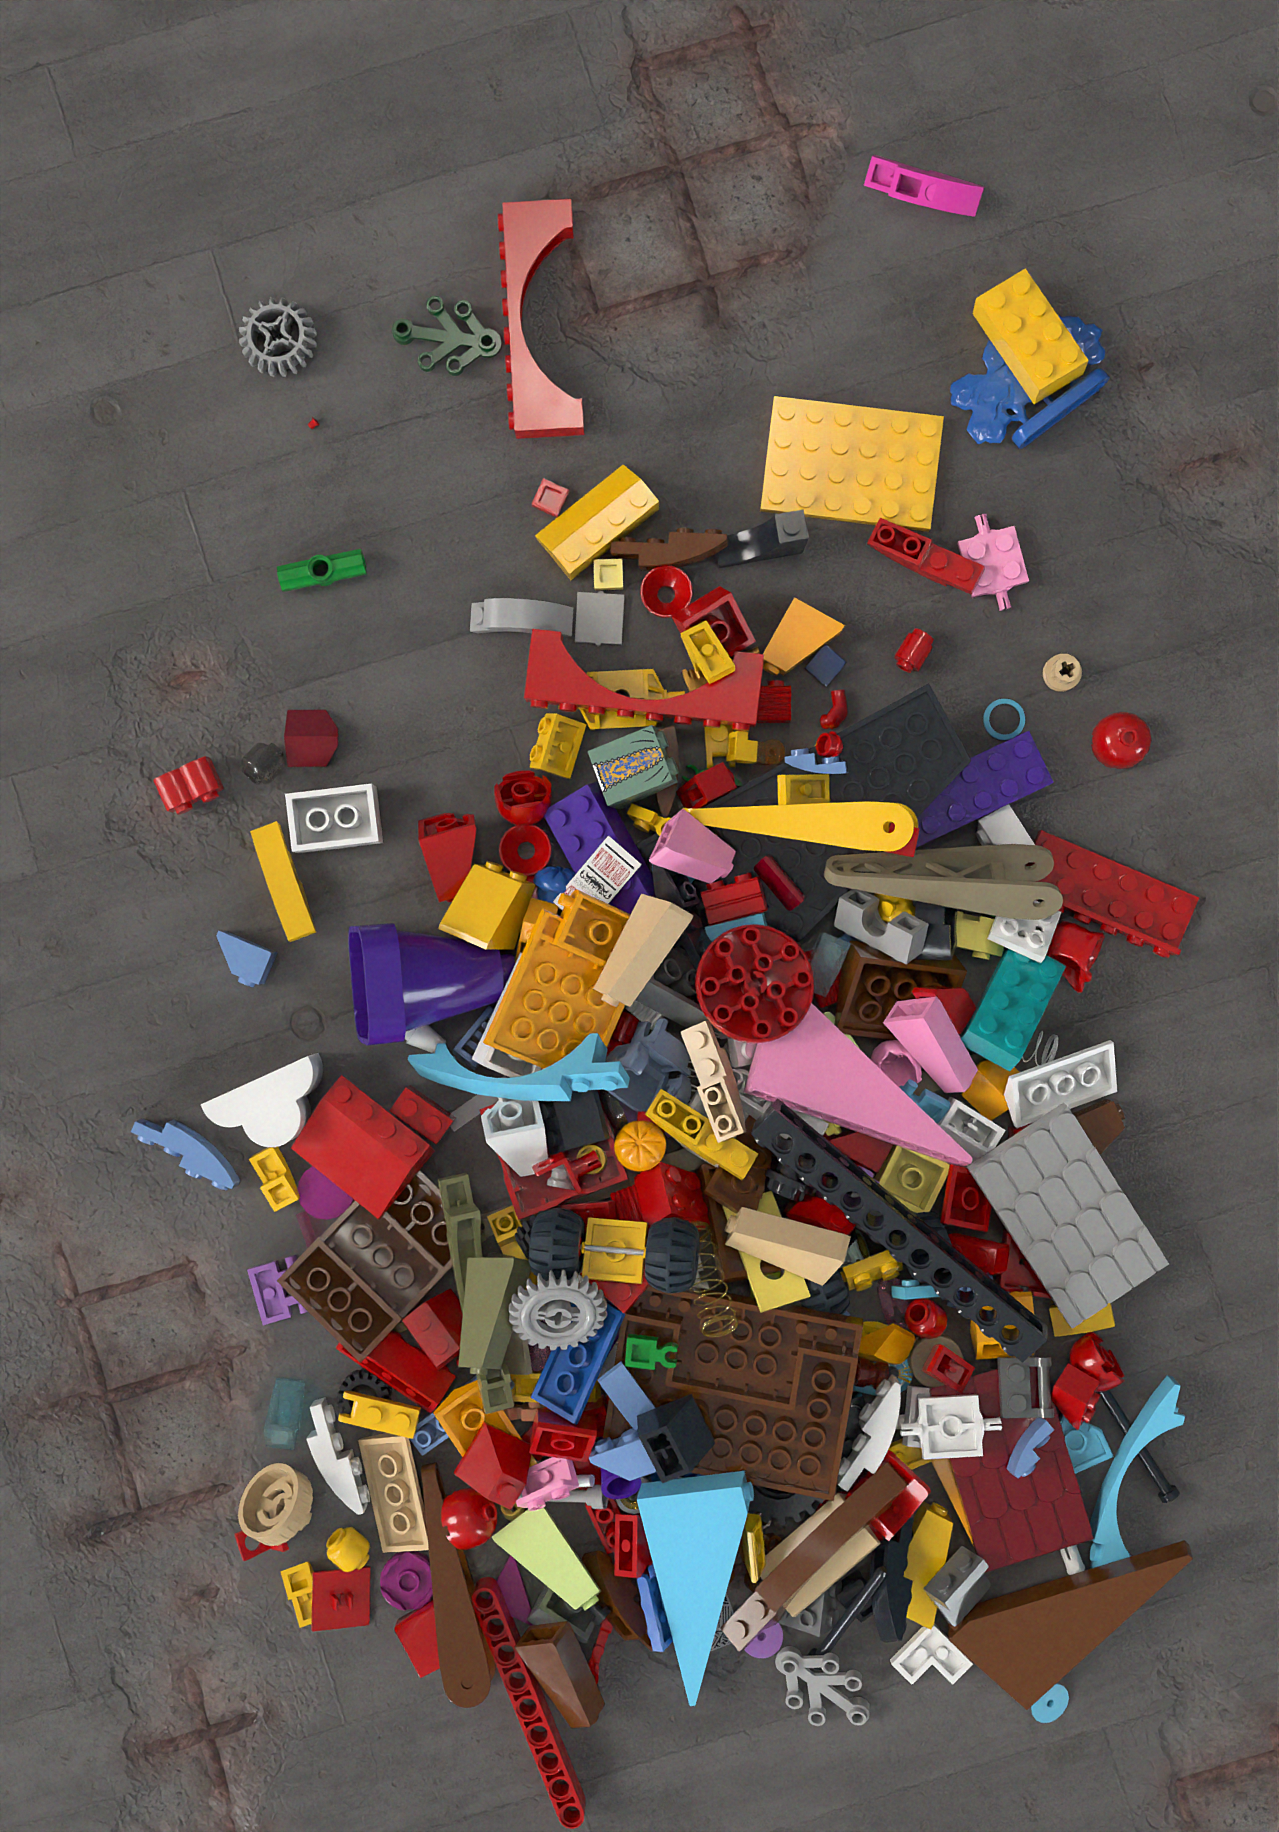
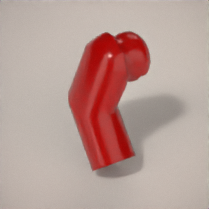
[820,689,848,730]

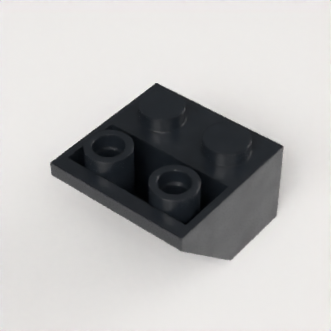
[637,1394,715,1484]

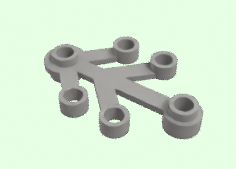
[775,1646,870,1726]

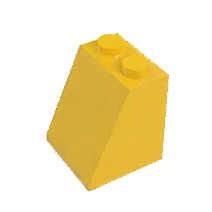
[438,861,535,949]

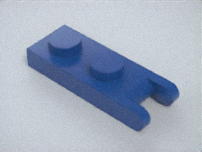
[637,1563,673,1652]

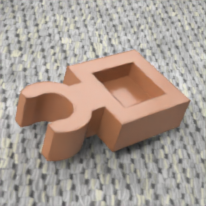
[503,1402,545,1421]

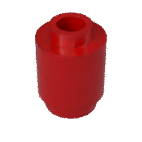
[894,628,934,673]

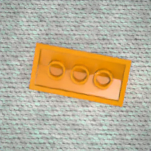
[433,1380,538,1468]

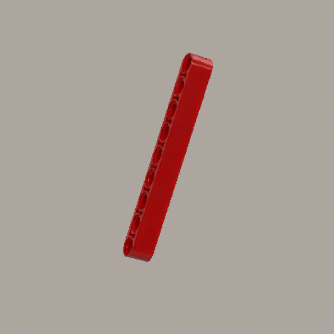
[471,1577,586,1829]

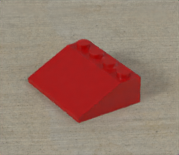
[291,1075,435,1220]

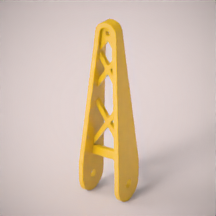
[682,802,919,851]

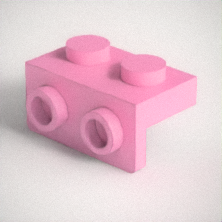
[516,1457,579,1511]

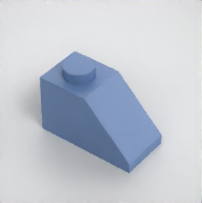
[216,930,277,987]

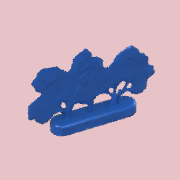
[950,314,1110,449]

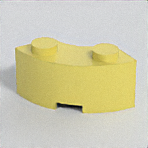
[956,911,1004,960]

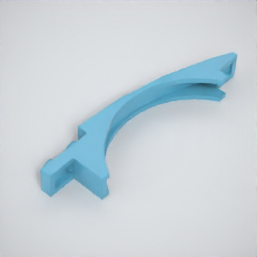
[408,1033,630,1101]
[1090,1375,1185,1569]

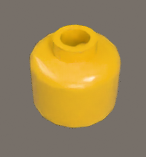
[326,1527,370,1572]

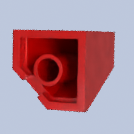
[418,813,476,902]

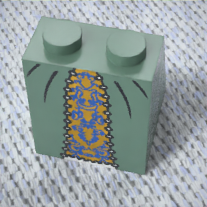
[588,725,679,810]

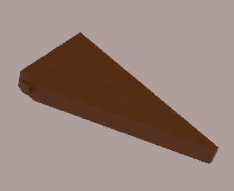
[948,1540,1193,1710]

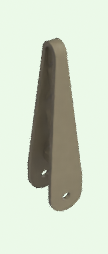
[824,844,1063,920]

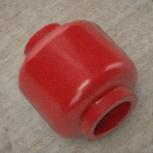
[904,1298,948,1339]

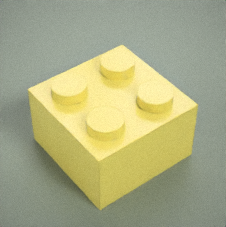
[874,1145,950,1213]

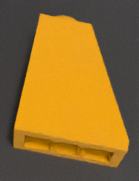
[763,597,845,676]

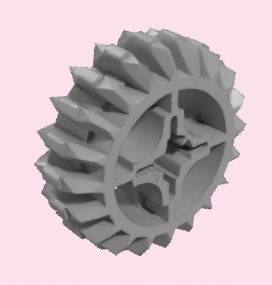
[239,297,317,377]

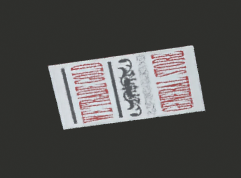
[553,836,641,910]

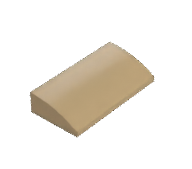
[760,1493,881,1617]

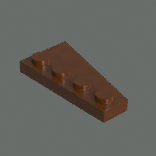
[702,1115,773,1214]

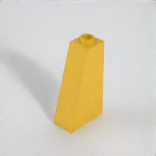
[903,1501,953,1630]

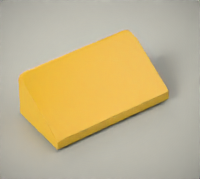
[742,1513,766,1583]

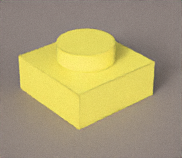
[594,559,623,590]

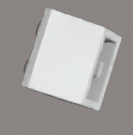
[938,1097,1006,1168]

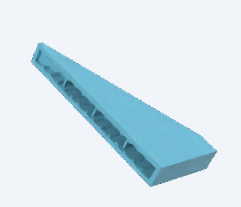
[637,1471,754,1706]

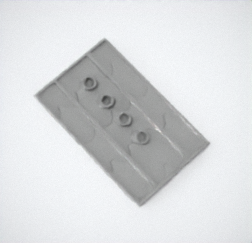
[967,1103,1169,1329]

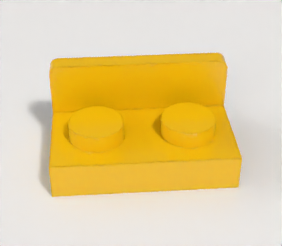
[530,713,587,779]

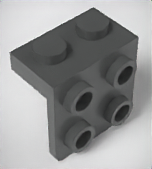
[923,1546,991,1626]
[778,1579,842,1637]

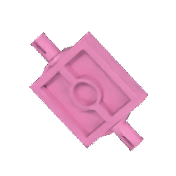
[957,514,1029,611]

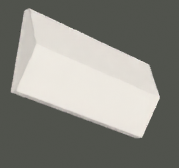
[1004,1040,1117,1128]

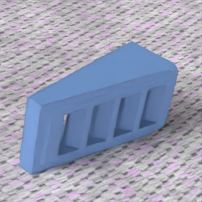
[453,1006,494,1070]

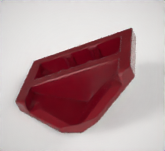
[284,710,338,767]

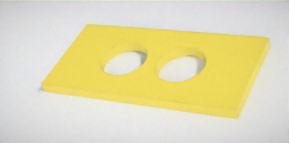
[723,1191,811,1313]

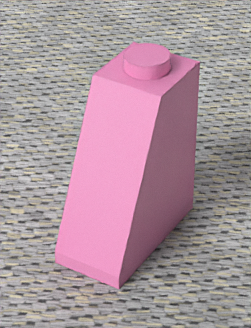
[649,809,736,884]

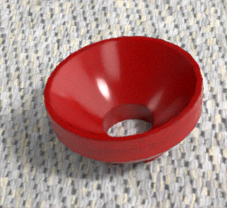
[640,565,692,618]
[499,824,551,876]

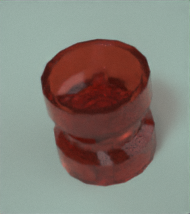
[854,1358,889,1390]

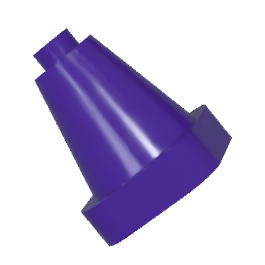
[348,923,515,1045]

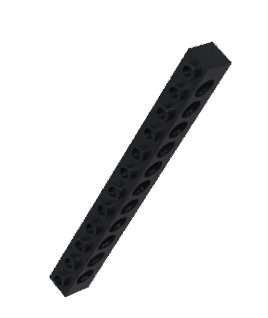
[751,1098,1047,1363]

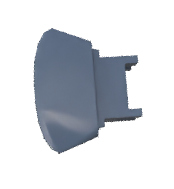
[605,1018,691,1112]

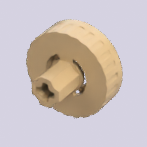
[238,1463,313,1546]

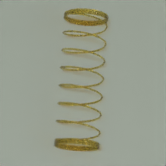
[690,1222,738,1337]

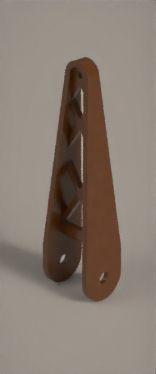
[421,1462,496,1708]

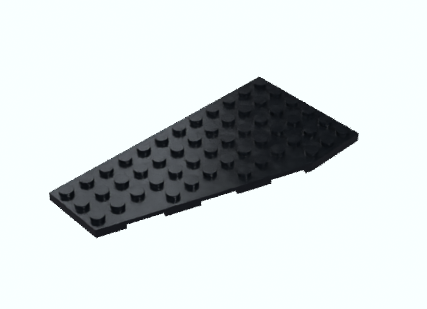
[636,683,971,950]

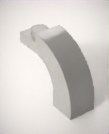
[470,598,573,637]

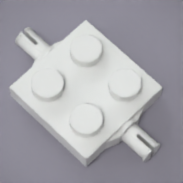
[900,1394,1002,1460]

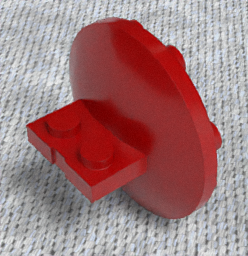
[695,924,814,1043]

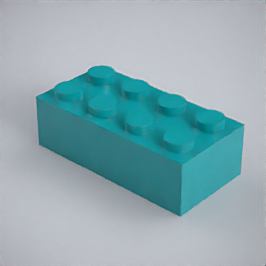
[960,948,1066,1071]

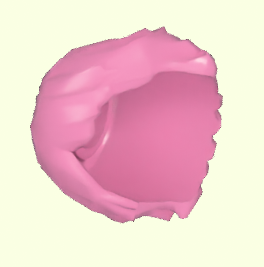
[870,1040,922,1087]

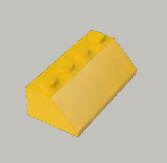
[535,465,659,580]

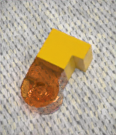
[726,731,785,766]

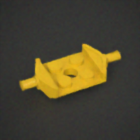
[558,669,685,731]

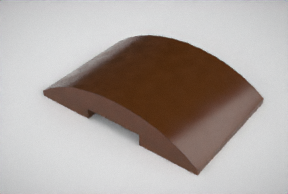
[277,1170,484,1363]

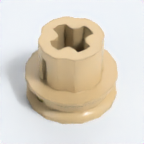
[1043,654,1082,692]

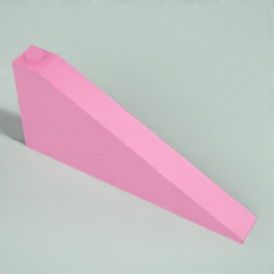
[744,1003,972,1167]

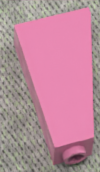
[883,997,978,1093]

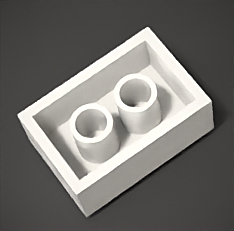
[285,784,383,853]

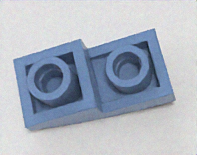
[785,748,847,774]
[597,1362,656,1431]
[1007,1417,1054,1478]

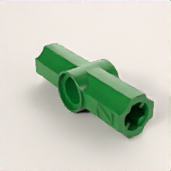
[277,549,367,592]

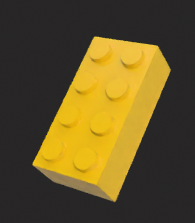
[973,268,1089,404]

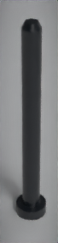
[1098,1390,1180,1503]
[807,1566,887,1670]

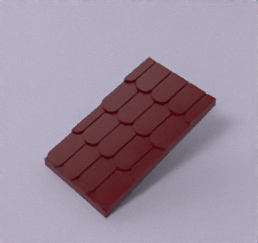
[929,1366,1093,1573]

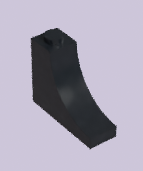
[716,509,809,568]

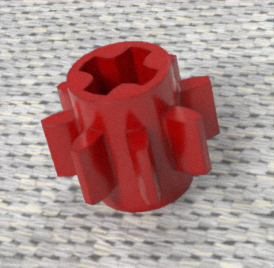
[611,1012,639,1045]

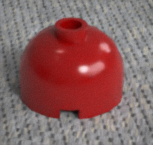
[1091,712,1152,769]
[494,770,552,825]
[1069,1331,1125,1392]
[441,1487,497,1550]

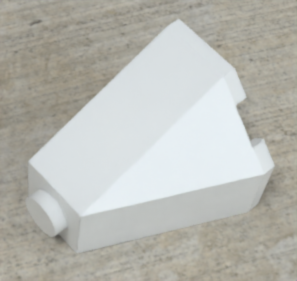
[481,1097,549,1177]

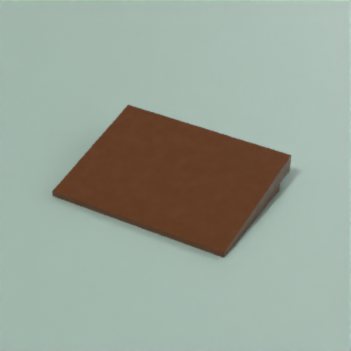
[603,1285,863,1501]

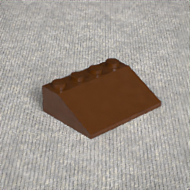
[834,940,967,1040]

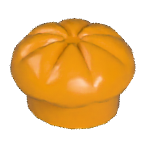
[614,1121,666,1171]

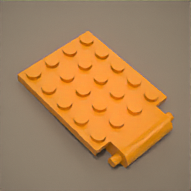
[483,889,631,1069]

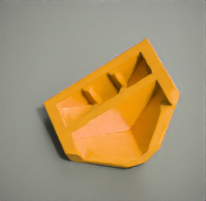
[961,1060,1020,1121]
[858,1323,915,1365]

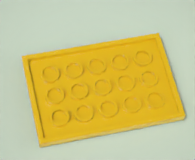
[760,396,944,532]

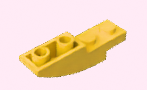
[645,1089,758,1180]

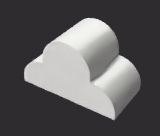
[201,1053,323,1147]

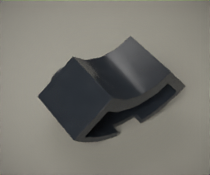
[913,900,958,960]

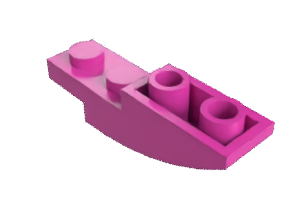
[864,155,985,217]

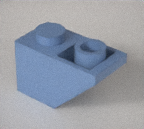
[589,1428,656,1481]

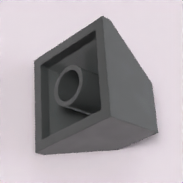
[527,1585,595,1643]

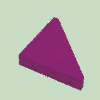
[487,1555,533,1626]

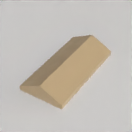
[358,1433,429,1553]

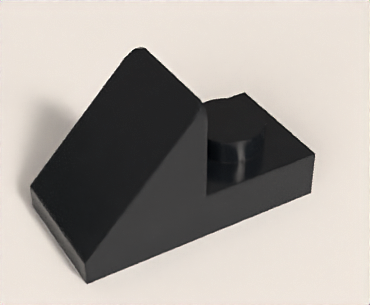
[837,1570,873,1623]

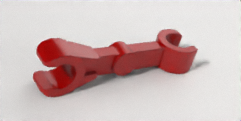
[587,1618,613,1684]

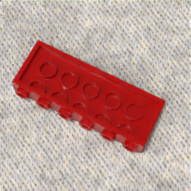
[1025,830,1199,958]

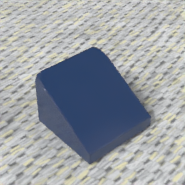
[804,644,846,687]

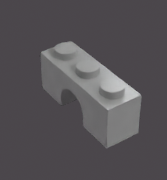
[834,889,929,964]

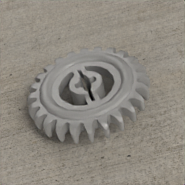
[509,1269,607,1350]

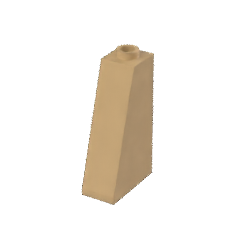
[593,894,693,1007]
[725,1207,851,1286]

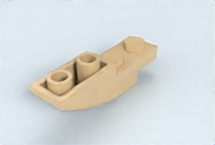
[681,1021,746,1143]

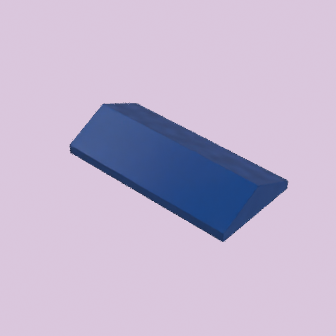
[531,1302,625,1424]

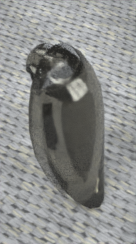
[599,1089,628,1139]

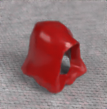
[1046,921,1105,993]

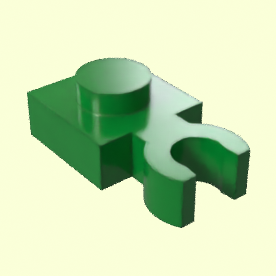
[625,1334,678,1370]

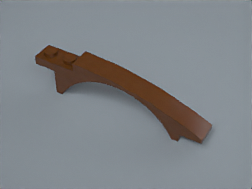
[720,1462,909,1652]

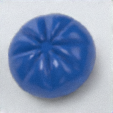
[533,866,576,904]

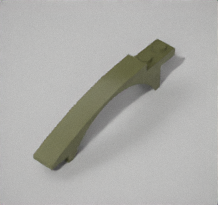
[438,1173,514,1414]

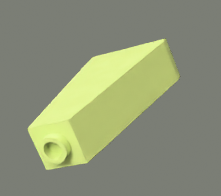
[492,1507,601,1611]

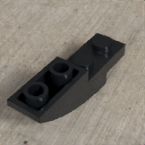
[653,864,712,970]
[870,1517,914,1643]

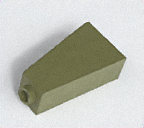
[458,1258,531,1375]

